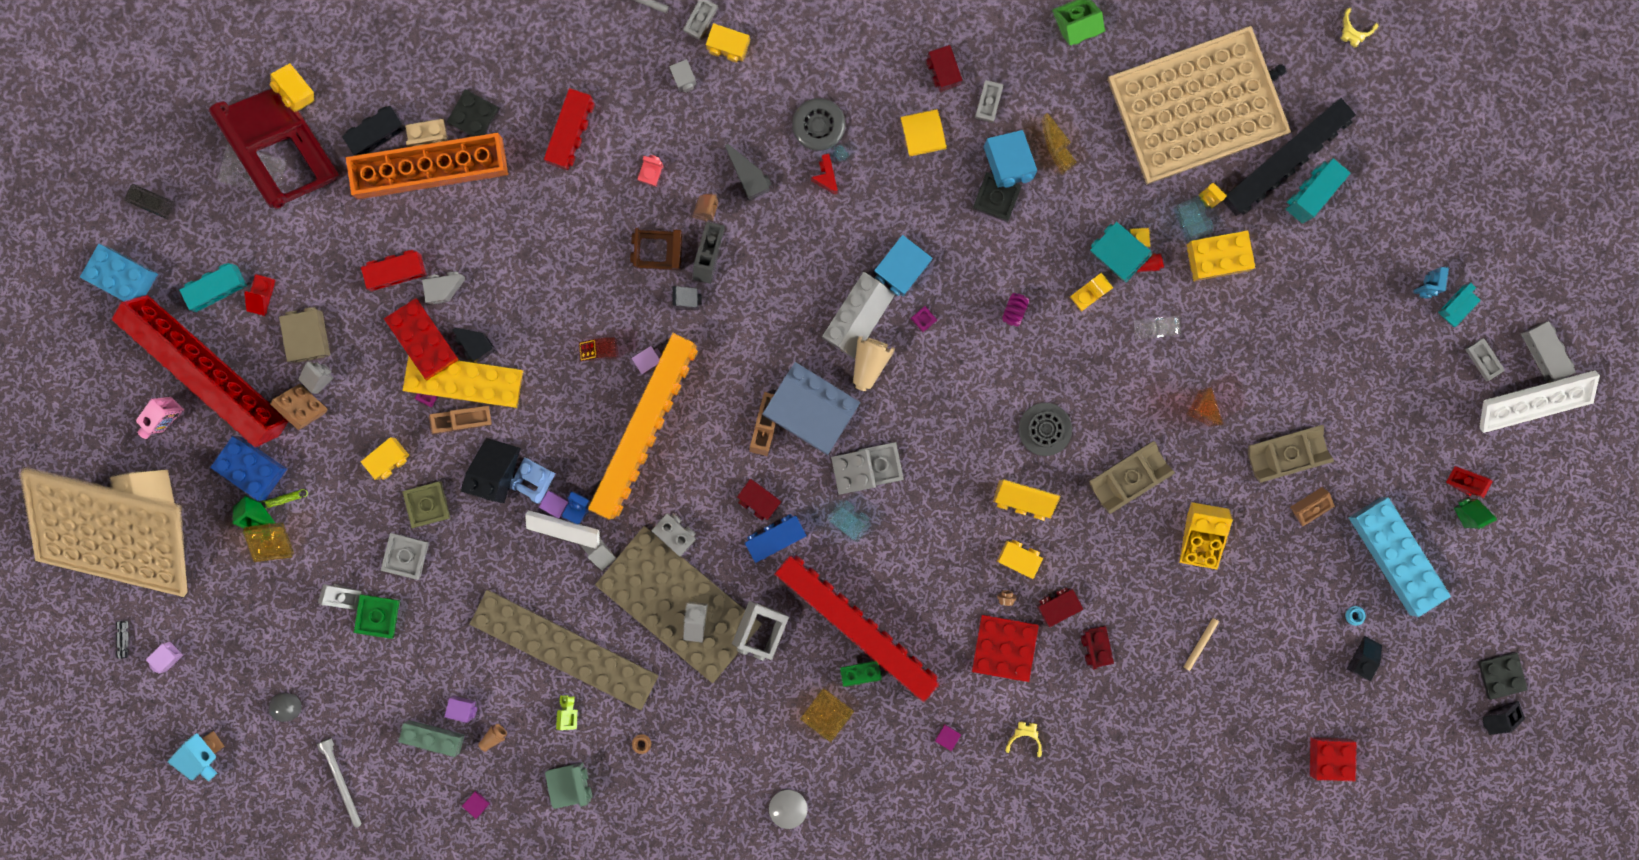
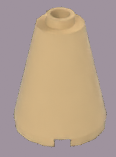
[853,336,895,391]

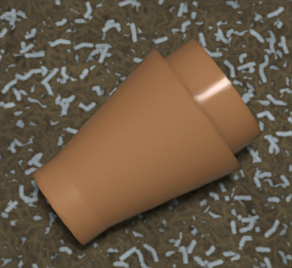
[478,724,507,752]

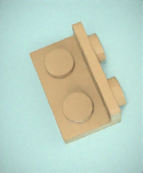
[405,119,448,147]

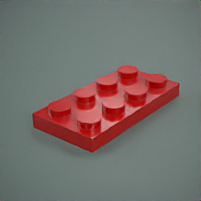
[384,298,459,381]

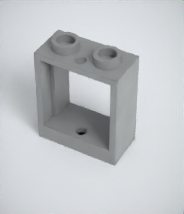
[732,600,789,661]

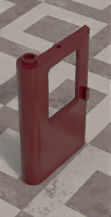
[209,88,339,209]

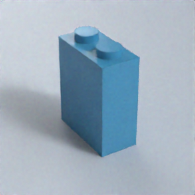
[984,130,1037,188]
[874,235,933,297]

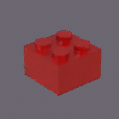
[1310,737,1357,781]

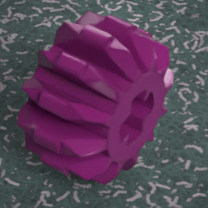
[1002,293,1029,327]

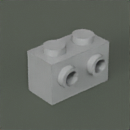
[651,513,697,556]

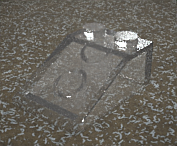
[216,144,287,193]

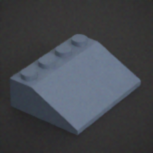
[762,362,861,455]

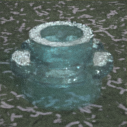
[833,144,850,161]

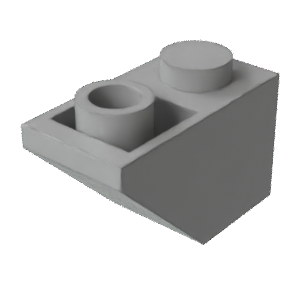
[422,272,465,305]
[298,362,333,394]

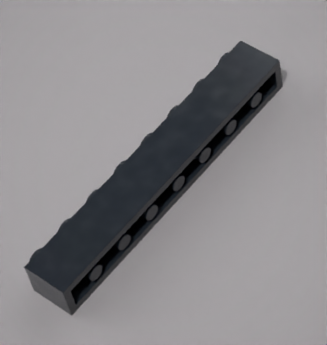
[1222,98,1356,216]

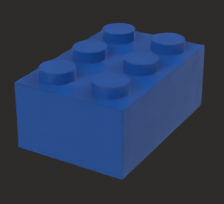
[210,436,287,500]

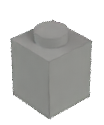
[669,59,697,92]

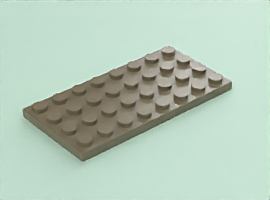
[595,526,762,684]

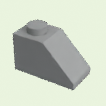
[683,601,708,643]

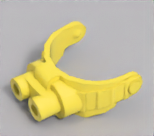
[1341,8,1378,47]
[1005,721,1042,757]

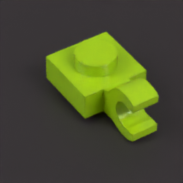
[556,695,578,730]

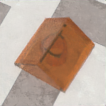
[1187,387,1223,427]

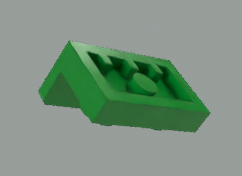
[840,661,881,687]

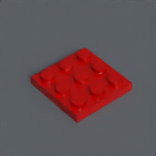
[972,615,1039,682]

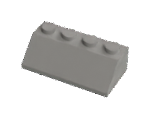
[822,272,895,358]

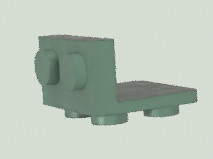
[545,762,592,809]

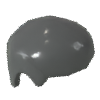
[269,692,301,722]

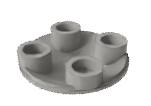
[769,789,807,829]

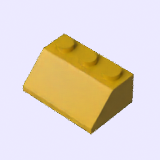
[993,480,1060,521]

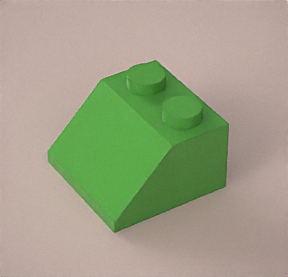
[1052,0,1105,45]

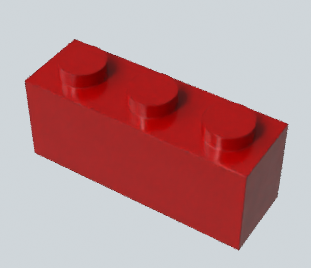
[361,250,427,291]

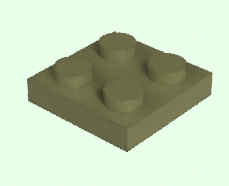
[402,481,451,528]

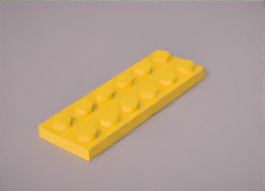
[402,355,523,408]

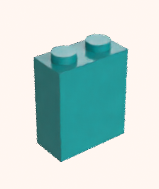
[1090,221,1152,283]

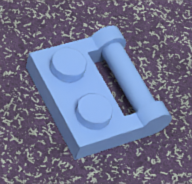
[509,457,555,503]

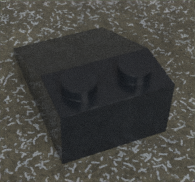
[460,438,521,503]

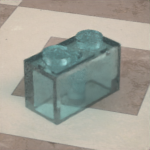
[1173,197,1213,243]
[827,500,871,542]

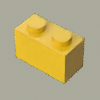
[706,23,750,62]
[270,63,314,112]
[361,437,410,480]
[997,539,1043,579]

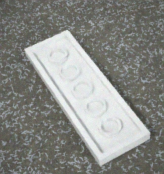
[1480,371,1600,433]

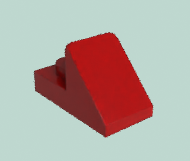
[811,153,838,194]
[244,274,276,316]
[1446,466,1493,499]

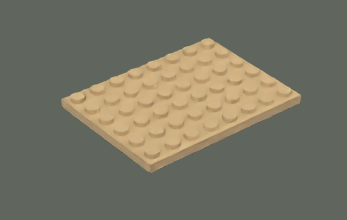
[1108,26,1291,185]
[21,468,187,597]

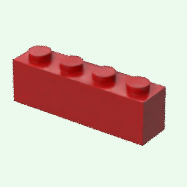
[543,88,595,171]

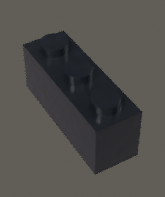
[342,106,406,156]

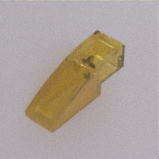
[1042,113,1077,175]

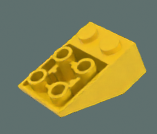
[1179,502,1233,569]

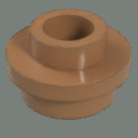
[997,590,1017,606]
[632,734,651,754]

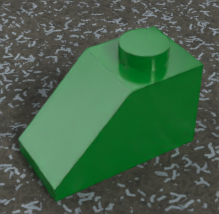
[233,496,278,539]
[1454,497,1497,529]

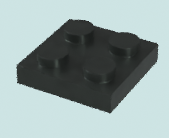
[447,89,499,137]
[972,172,1022,222]
[1478,652,1528,700]

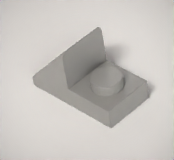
[579,537,617,571]
[318,584,361,610]

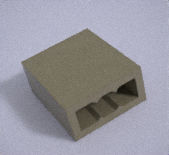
[279,307,330,363]

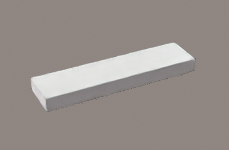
[525,510,600,549]

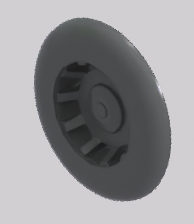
[792,98,845,151]
[1019,403,1072,456]

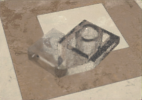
[1134,316,1181,340]

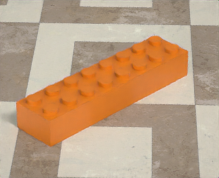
[346,133,508,199]

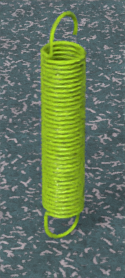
[261,489,308,509]

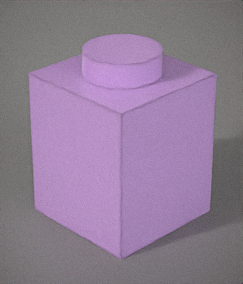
[632,346,662,376]
[146,642,183,674]

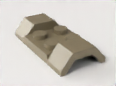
[1248,425,1334,483]
[1089,441,1175,514]

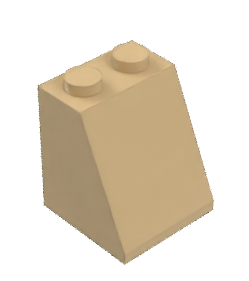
[110,470,175,504]

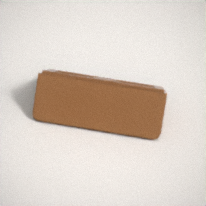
[1290,487,1335,527]

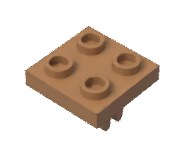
[271,384,328,430]

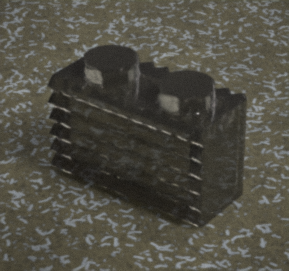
[124,184,175,219]

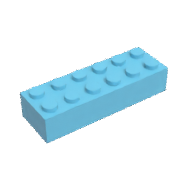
[1348,497,1451,617]

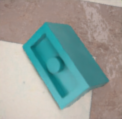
[1438,283,1480,327]

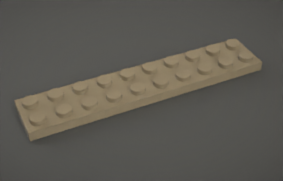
[469,590,659,710]

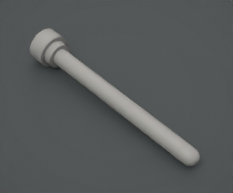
[316,738,361,828]

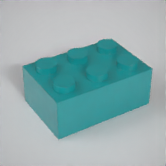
[1285,158,1351,224]

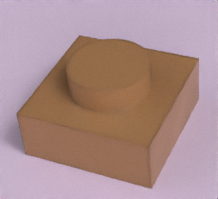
[202,731,225,754]

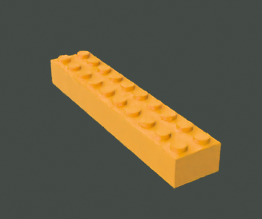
[588,333,698,519]

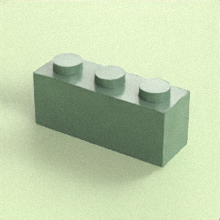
[398,720,465,757]

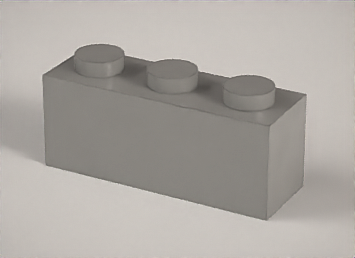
[1521,321,1576,383]

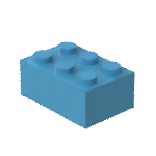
[80,244,158,301]

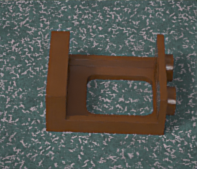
[630,228,683,271]

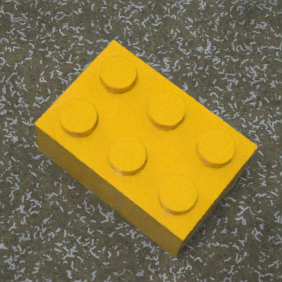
[1186,231,1255,281]

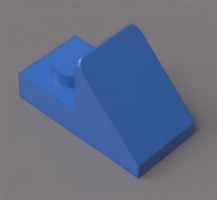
[562,492,590,524]

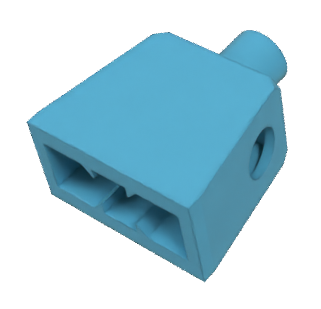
[168,733,217,782]

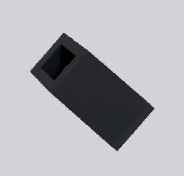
[453,328,496,363]

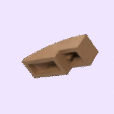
[692,194,719,222]
[749,392,776,456]
[429,406,492,435]

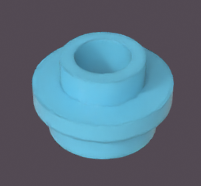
[1345,606,1366,626]

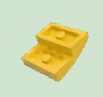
[901,109,946,157]

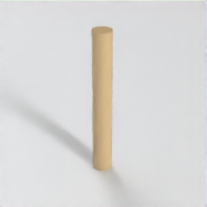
[1183,618,1219,671]

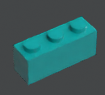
[179,263,247,312]

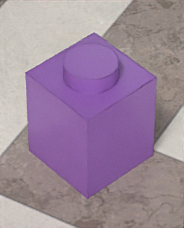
[539,491,568,519]
[445,696,477,723]

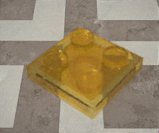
[243,522,294,562]
[800,687,854,742]

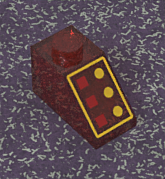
[579,337,619,362]

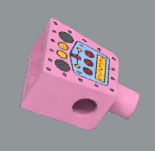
[136,397,184,439]

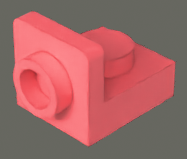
[637,155,663,186]

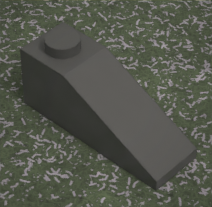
[725,144,771,201]
[693,222,725,284]

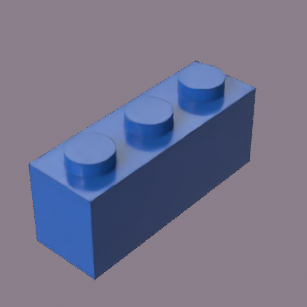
[745,514,807,563]

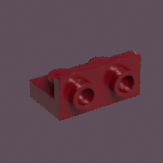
[1081,626,1114,670]

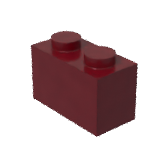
[925,45,963,92]
[737,479,782,521]
[1036,587,1084,628]

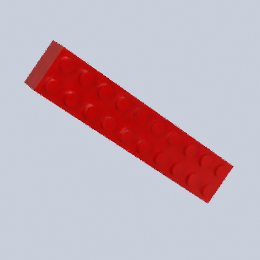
[111,295,289,447]
[775,555,939,702]

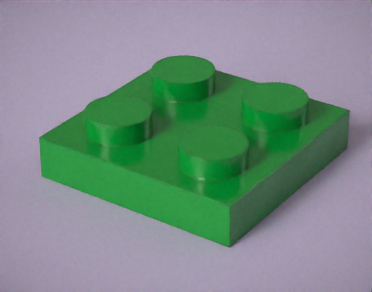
[354,594,400,639]

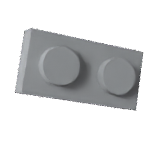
[683,0,718,40]
[975,80,1003,123]
[1465,338,1505,381]

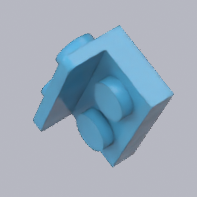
[1414,267,1449,298]

